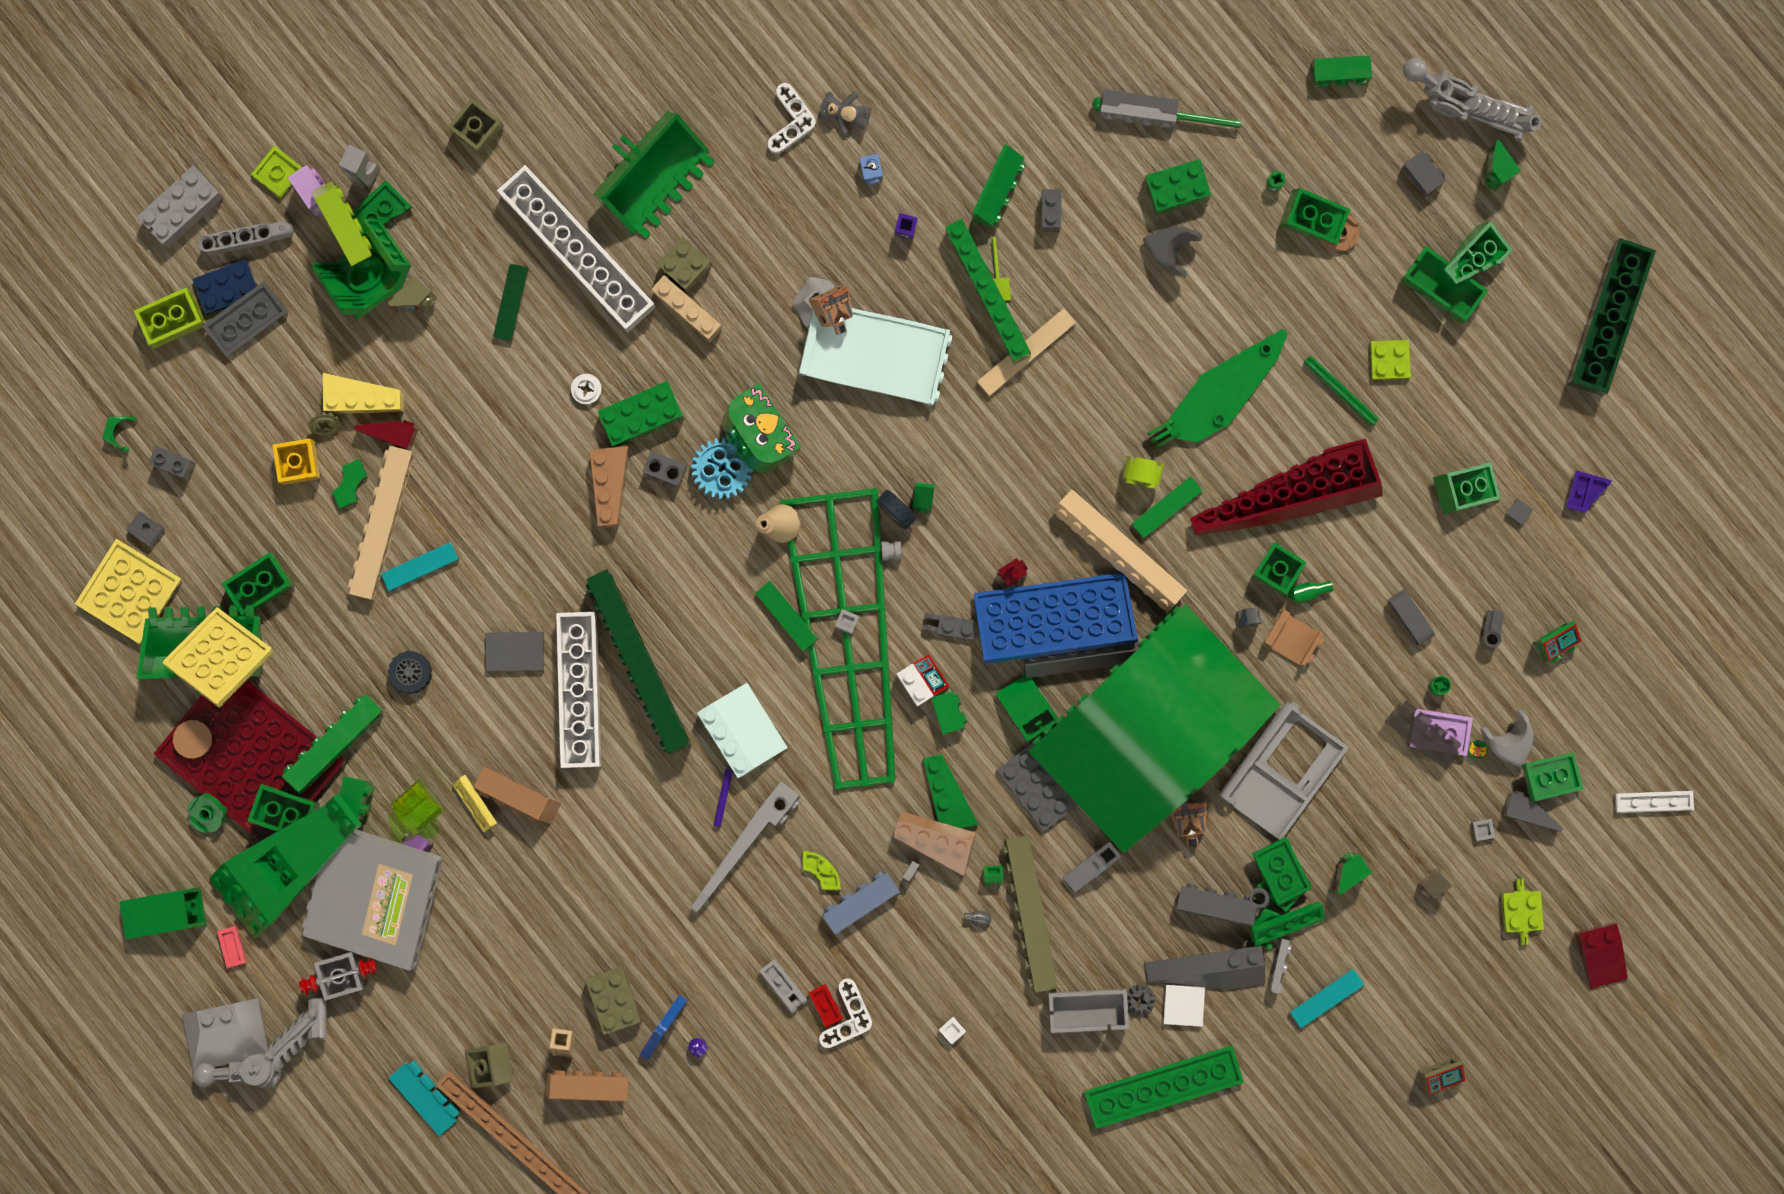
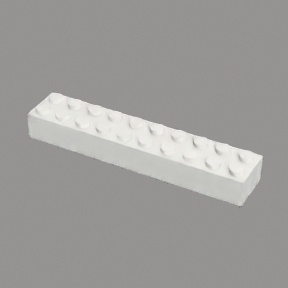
[497,165,656,333]

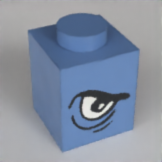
[860,154,883,185]

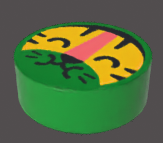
[1468,740,1488,759]

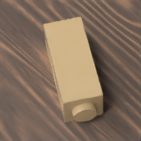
[550,1029,575,1058]

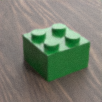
[1252,542,1307,597]
[339,776,375,819]

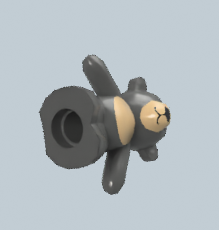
[820,92,872,135]

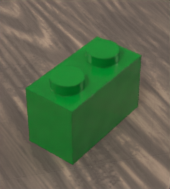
[931,691,967,735]

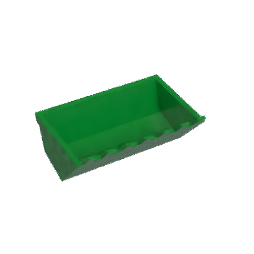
[593,111,714,238]
[136,605,262,694]

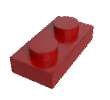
[808,984,843,1027]

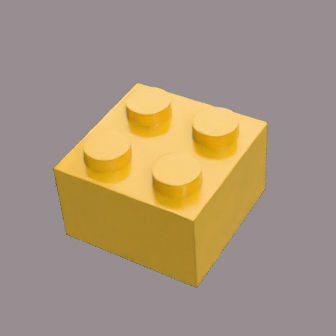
[272,438,321,485]

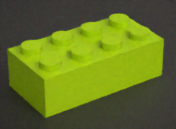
[312,181,373,266]

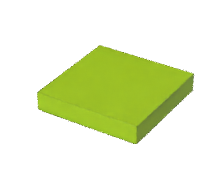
[251,145,303,199]

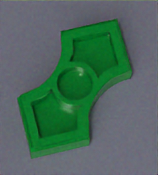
[332,459,368,509]

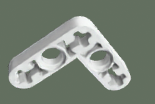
[768,83,816,154]
[819,978,872,1048]

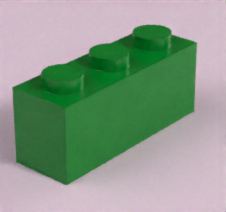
[1311,55,1372,88]

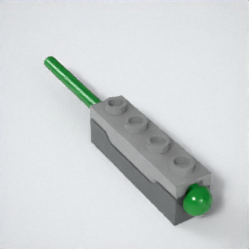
[1092,89,1241,128]

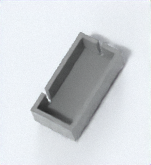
[137,166,224,248]
[1049,988,1129,1033]

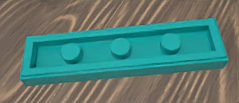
[381,542,459,591]
[1290,969,1365,1028]

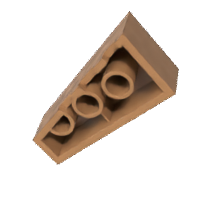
[590,446,630,528]
[474,767,561,824]
[894,812,976,876]
[544,1070,628,1101]

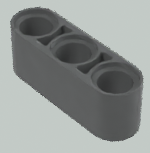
[1387,589,1435,646]

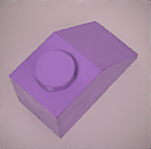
[402,830,434,852]

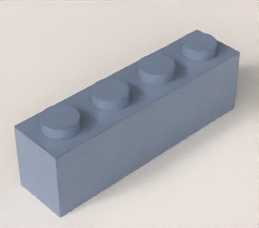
[822,871,900,934]

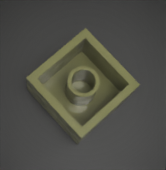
[448,98,504,155]
[657,236,712,293]

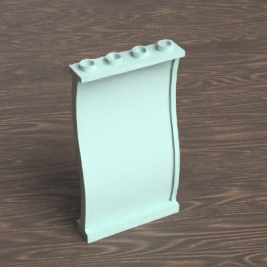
[798,308,952,406]

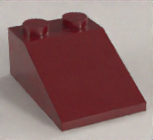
[1574,922,1628,989]

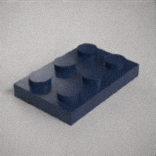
[193,259,257,315]

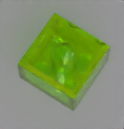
[390,779,444,835]

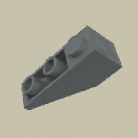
[1063,841,1122,892]

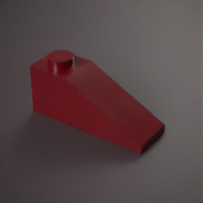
[353,420,418,451]

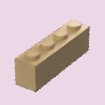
[651,275,722,343]

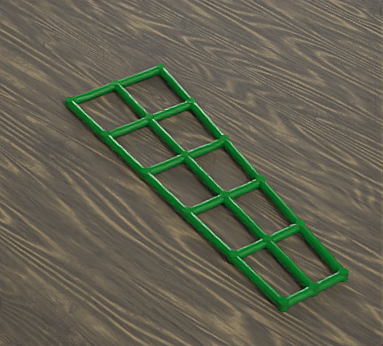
[780,488,896,790]

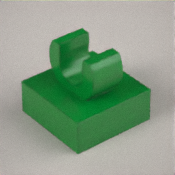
[983,865,1004,888]

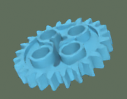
[691,438,753,500]

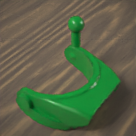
[102,416,137,453]
[1249,908,1283,951]

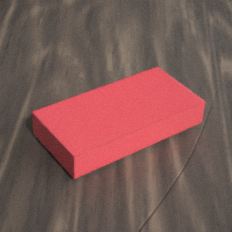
[217,926,247,968]

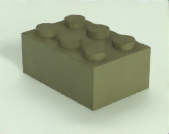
[585,966,642,1035]

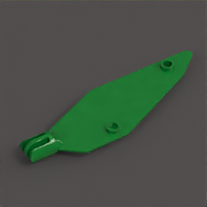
[1147,329,1288,449]

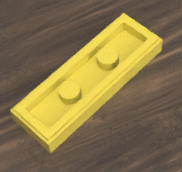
[452,775,497,832]

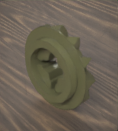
[308,411,340,436]

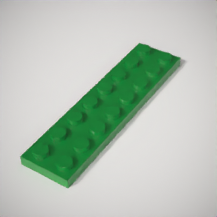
[1084,1045,1244,1129]

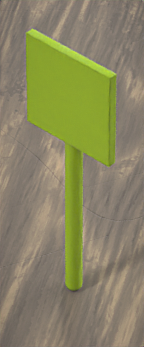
[992,237,1011,301]

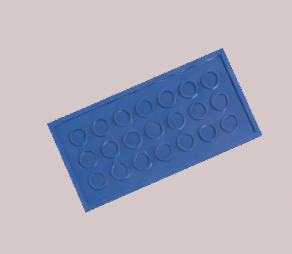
[974,573,1138,664]

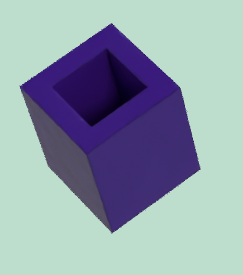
[895,213,918,240]

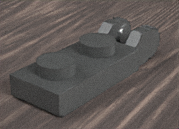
[923,613,978,641]

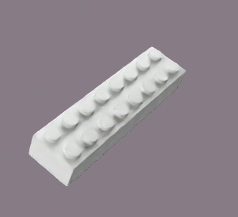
[556,612,602,768]

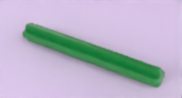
[1304,355,1379,426]

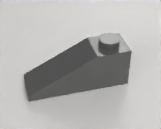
[1502,791,1563,832]

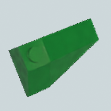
[1443,221,1513,284]

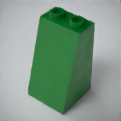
[120,887,207,940]

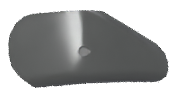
[1143,226,1203,278]

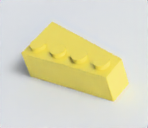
[323,373,404,414]

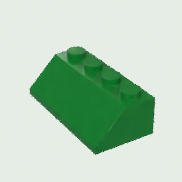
[972,144,1026,229]

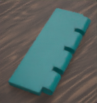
[389,1060,460,1136]

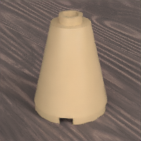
[756,505,801,543]

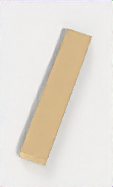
[977,308,1076,397]

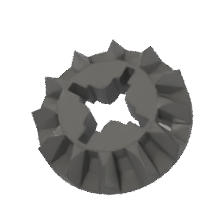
[1127,985,1155,1016]

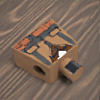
[809,286,853,335]
[1170,802,1206,847]

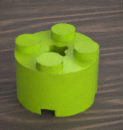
[1122,456,1165,489]

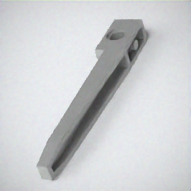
[691,781,800,912]

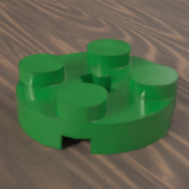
[187,793,227,833]

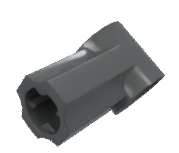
[1480,610,1504,650]

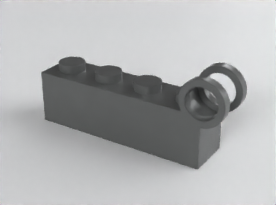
[1177,884,1269,927]

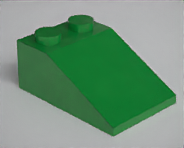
[1279,188,1350,245]
[1433,462,1501,514]

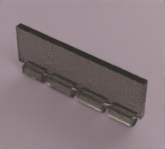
[1384,700,1461,770]

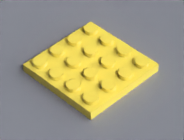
[75,539,183,644]
[162,608,274,707]

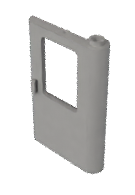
[1218,701,1349,839]

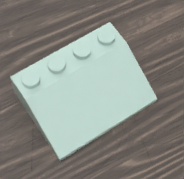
[697,683,788,779]

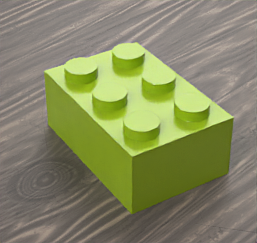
[134,288,205,349]

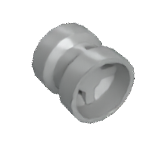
[882,541,902,561]

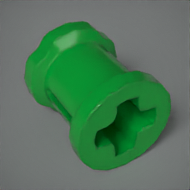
[1266,171,1286,192]

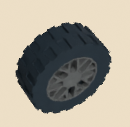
[876,490,917,530]
[388,651,432,694]

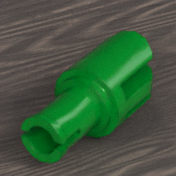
[1289,580,1333,603]

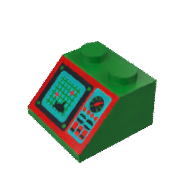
[1533,620,1582,663]
[1333,852,1372,895]

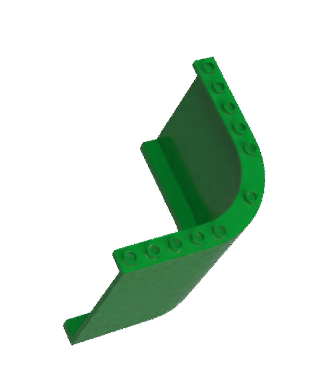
[1028,604,1281,853]

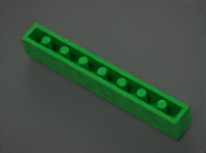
[945,219,1031,365]

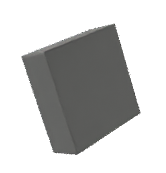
[1506,499,1533,525]

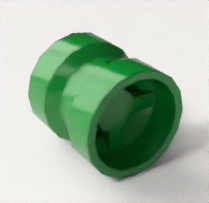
[1428,676,1451,696]

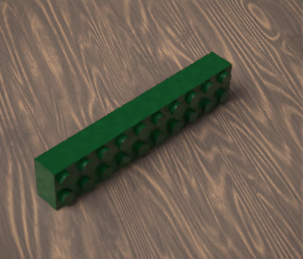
[585,569,692,755]

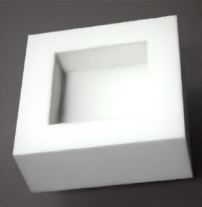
[939,1017,966,1044]

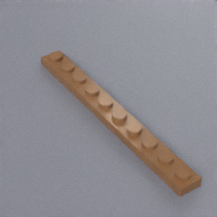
[436,1070,589,1194]

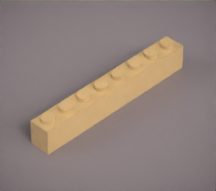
[348,446,415,601]
[1052,489,1187,613]

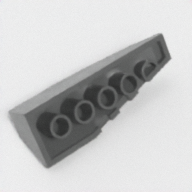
[1145,945,1266,989]

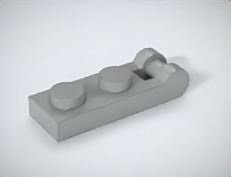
[1269,938,1292,994]
[760,959,808,1013]

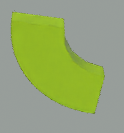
[803,851,841,890]

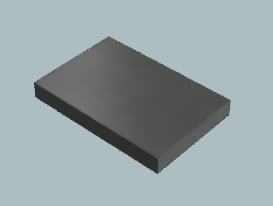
[486,632,544,671]

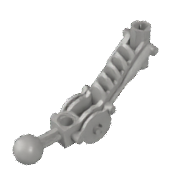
[1403,57,1542,141]
[192,998,327,1089]

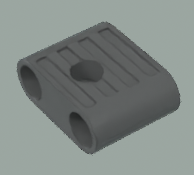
[126,511,165,547]

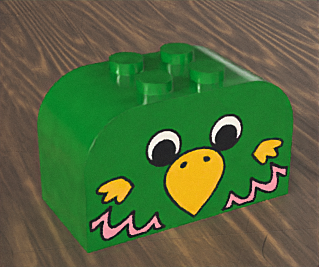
[722,383,801,473]

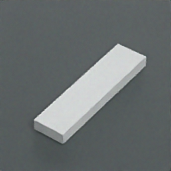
[1615,791,1694,813]

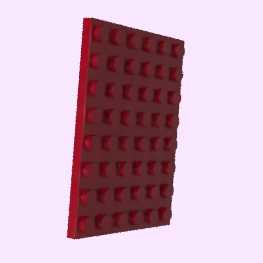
[153,679,347,841]

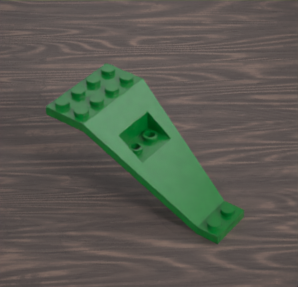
[209,794,362,940]

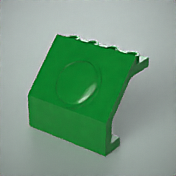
[311,219,411,320]

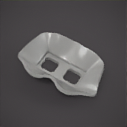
[793,277,852,328]

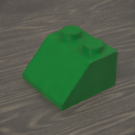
[1484,140,1521,192]

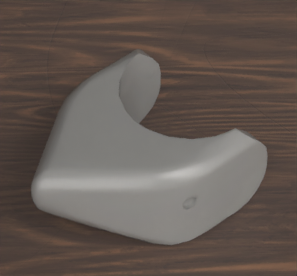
[1480,709,1534,769]

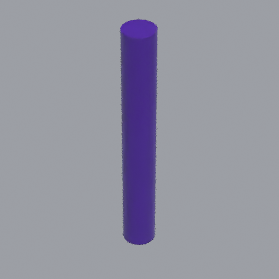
[714,769,733,827]

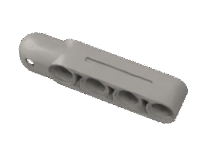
[199,222,294,255]

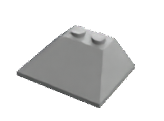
[182,998,269,1070]

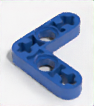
[639,995,687,1060]

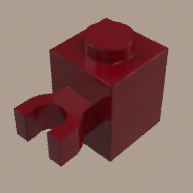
[997,558,1028,588]

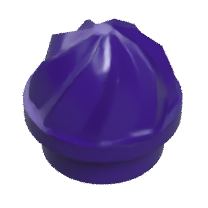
[688,1038,708,1058]

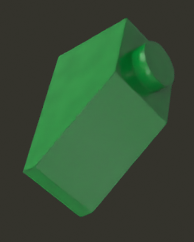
[913,482,935,514]

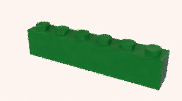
[282,695,384,795]

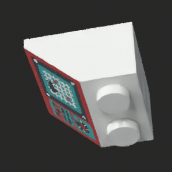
[896,654,949,707]

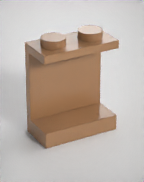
[1262,610,1324,667]

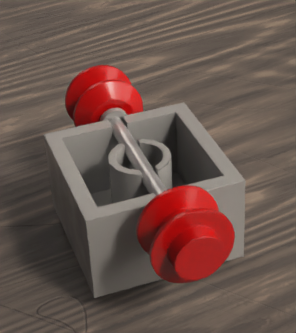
[299,952,378,1001]

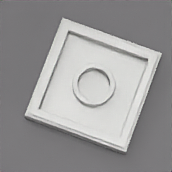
[1163,985,1205,1027]

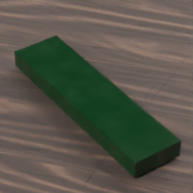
[493,264,529,342]

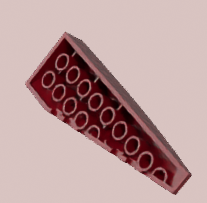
[1190,438,1383,535]

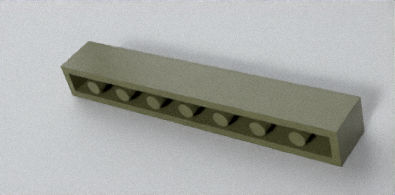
[1003,835,1058,993]

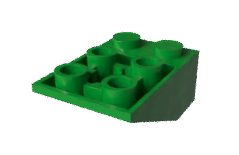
[996,674,1058,742]

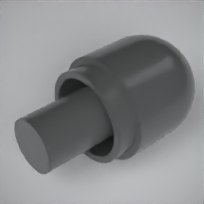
[964,910,991,927]

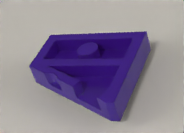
[1565,470,1612,513]

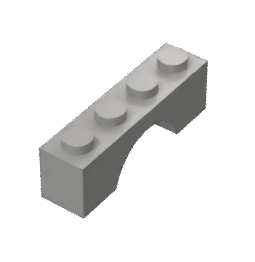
[339,144,380,189]

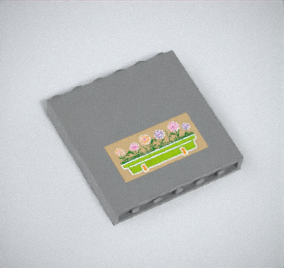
[302,830,443,971]

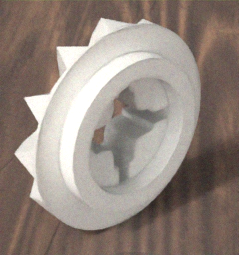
[571,374,601,404]

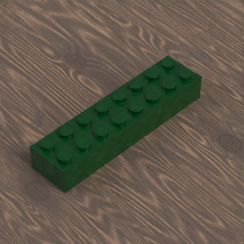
[1567,238,1656,397]

